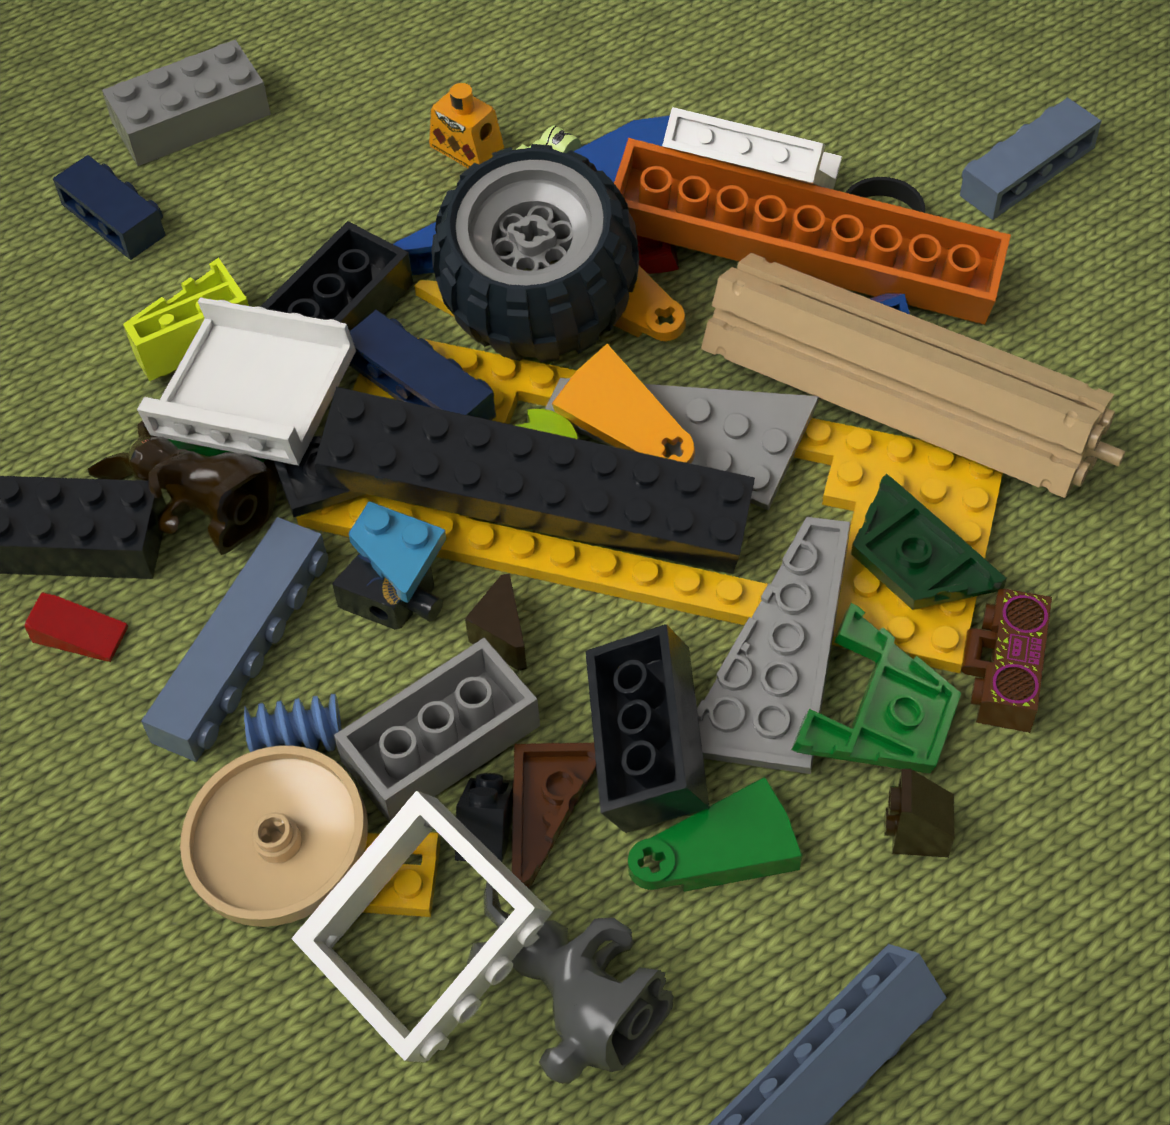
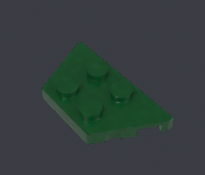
[851,474,1007,610]

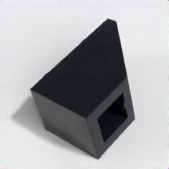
[455,773,514,862]

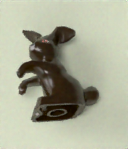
[88,420,280,555]

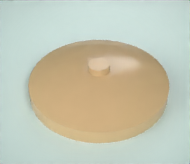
[180,746,368,927]

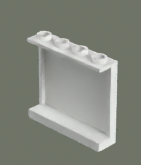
[662,107,842,190]
[137,297,356,466]

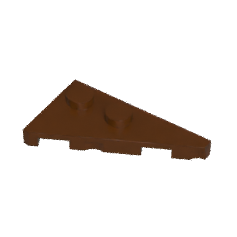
[512,743,596,889]

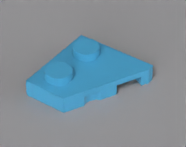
[348,501,446,603]

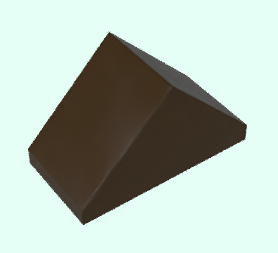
[465,573,527,670]

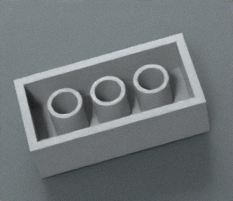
[102,39,271,166]
[334,638,540,823]

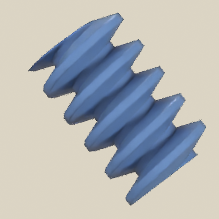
[244,693,342,752]

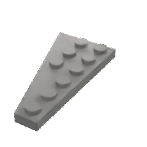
[545,378,819,510]
[697,517,850,774]

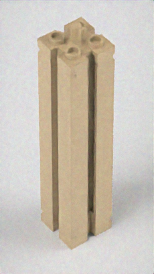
[701,253,1126,498]

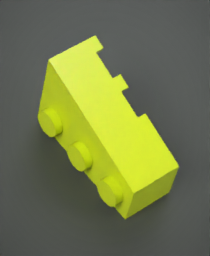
[123,257,249,381]

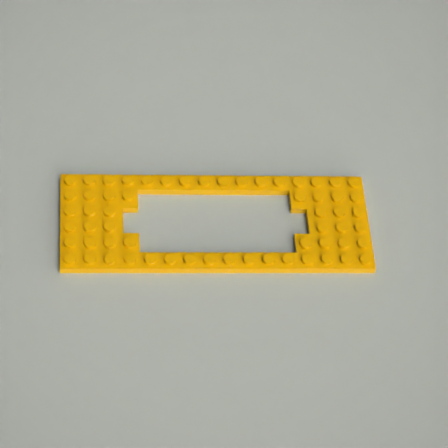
[296,338,1003,674]

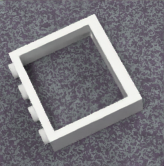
[292,791,553,1062]

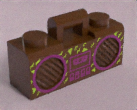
[961,589,1052,733]

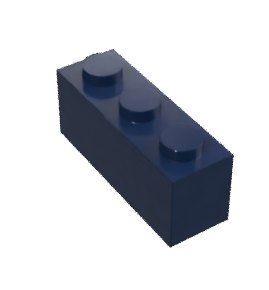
[53,155,166,260]

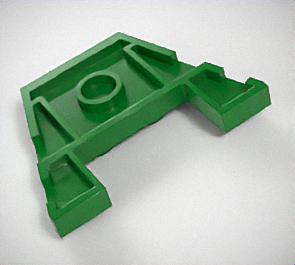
[791,603,961,774]

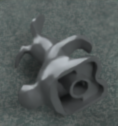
[467,882,674,1084]

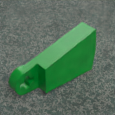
[628,777,802,892]

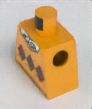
[429,83,505,168]

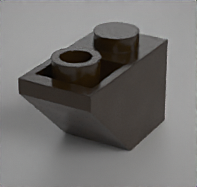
[884,769,955,858]

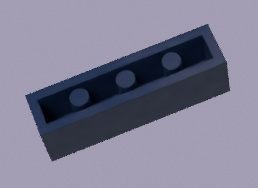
[349,310,496,420]

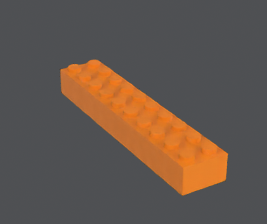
[614,138,1011,325]

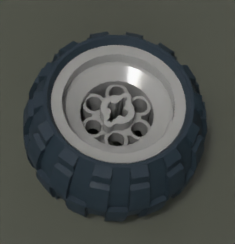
[431,144,640,363]

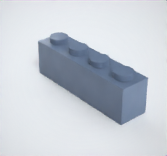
[960,97,1101,220]

